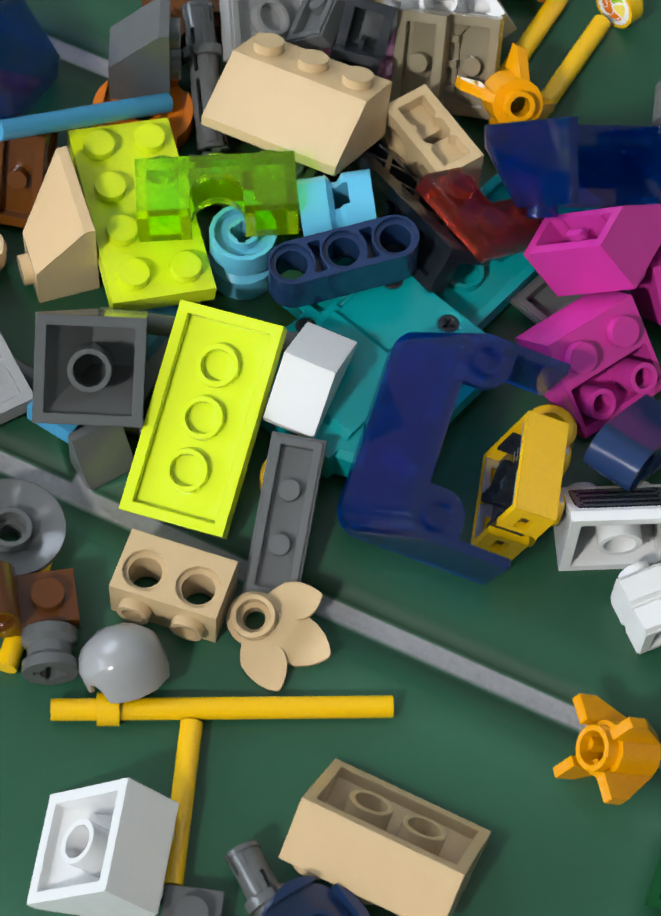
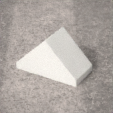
[263,322,357,439]

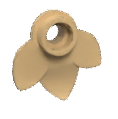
[226,582,331,692]

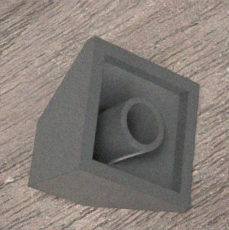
[32,309,149,428]

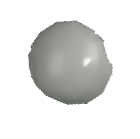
[78,622,170,703]

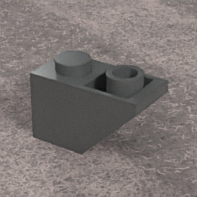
[108,0,181,99]

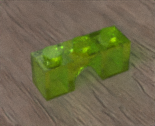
[134,150,299,242]

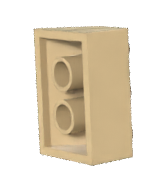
[201,32,392,177]
[278,758,492,916]

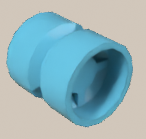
[296,168,377,237]
[209,203,277,300]

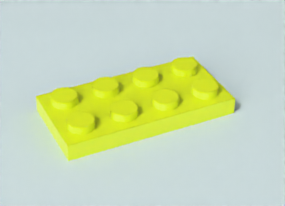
[66,118,217,311]
[119,300,288,540]

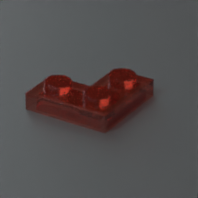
[416,167,544,262]

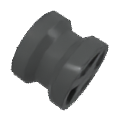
[21,620,79,685]

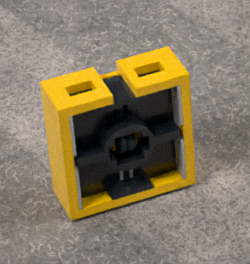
[470,410,572,562]

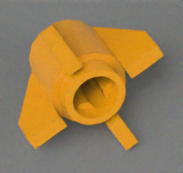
[454,43,556,146]
[553,693,661,805]

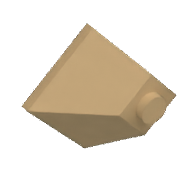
[17,146,100,303]

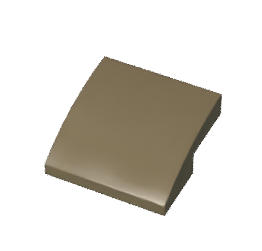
[389,8,505,120]

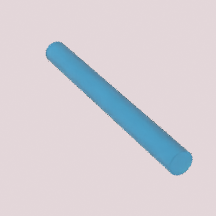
[0,92,173,142]

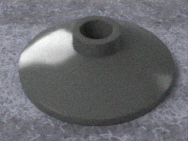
[0,478,66,575]

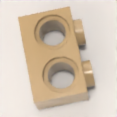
[380,84,484,207]
[109,528,238,643]

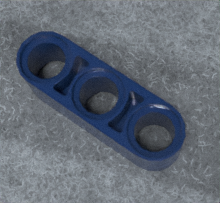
[267,215,420,308]
[583,394,661,493]

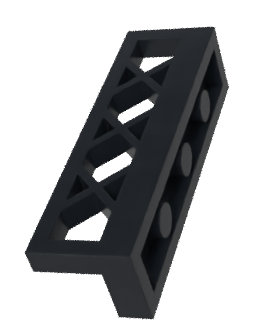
[321,139,496,294]

